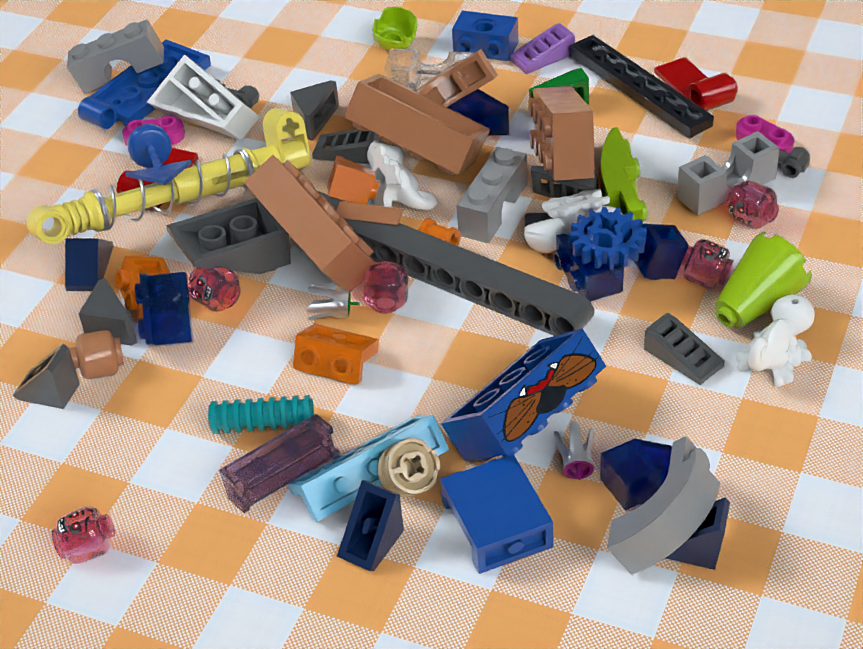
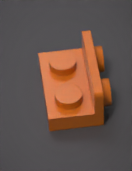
[115,256,183,323]
[293,323,379,385]

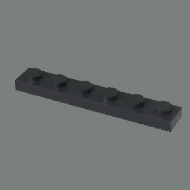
[570,35,714,139]

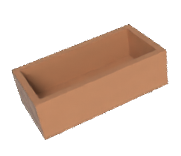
[344,74,490,175]
[528,86,594,181]
[243,155,378,292]

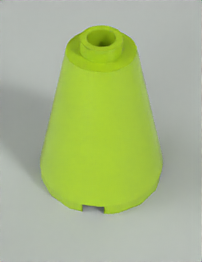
[715,232,812,328]

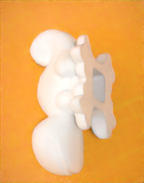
[367,140,437,210]
[524,189,623,253]
[736,294,815,387]

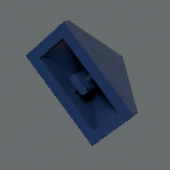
[65,238,114,291]
[337,480,404,571]
[666,498,730,570]

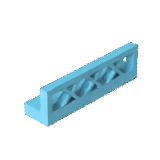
[287,415,449,521]

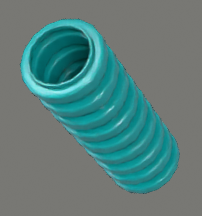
[208,395,314,434]

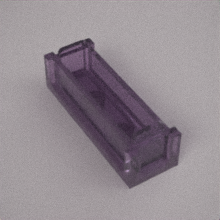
[219,414,340,513]

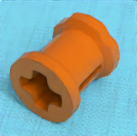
[418,218,461,246]

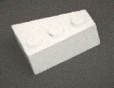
[147,55,260,140]

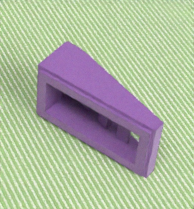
[510,23,575,74]

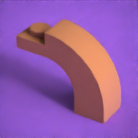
[415,49,498,108]

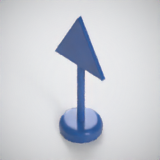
[126,124,191,185]

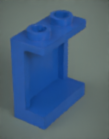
[440,455,554,574]

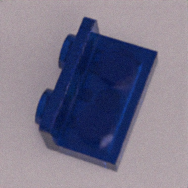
[135,272,194,347]

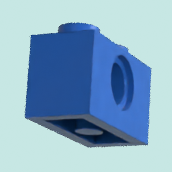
[452,10,519,61]

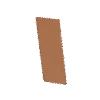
[336,201,404,225]

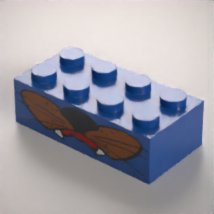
[441,329,607,462]

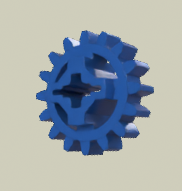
[570,207,647,270]

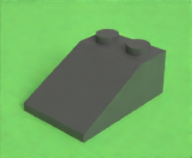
[166,198,291,274]

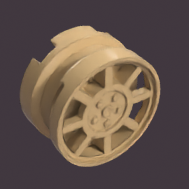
[378,438,440,497]

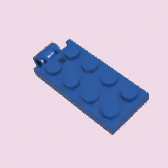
[78,39,211,129]

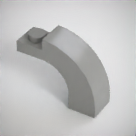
[607,436,720,575]

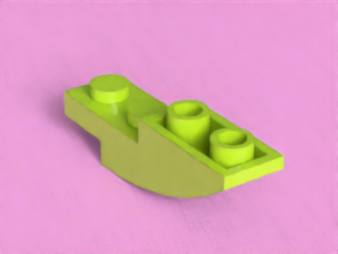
[600,127,647,228]

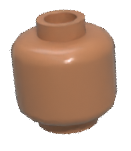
[69,330,124,379]

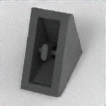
[290,80,339,141]
[78,278,138,346]
[13,344,80,409]

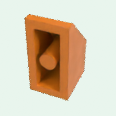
[327,155,380,204]

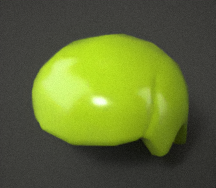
[372,7,418,52]

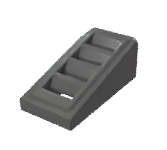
[312,129,380,164]
[531,166,598,198]
[644,313,725,385]

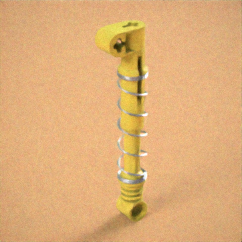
[26,108,311,245]

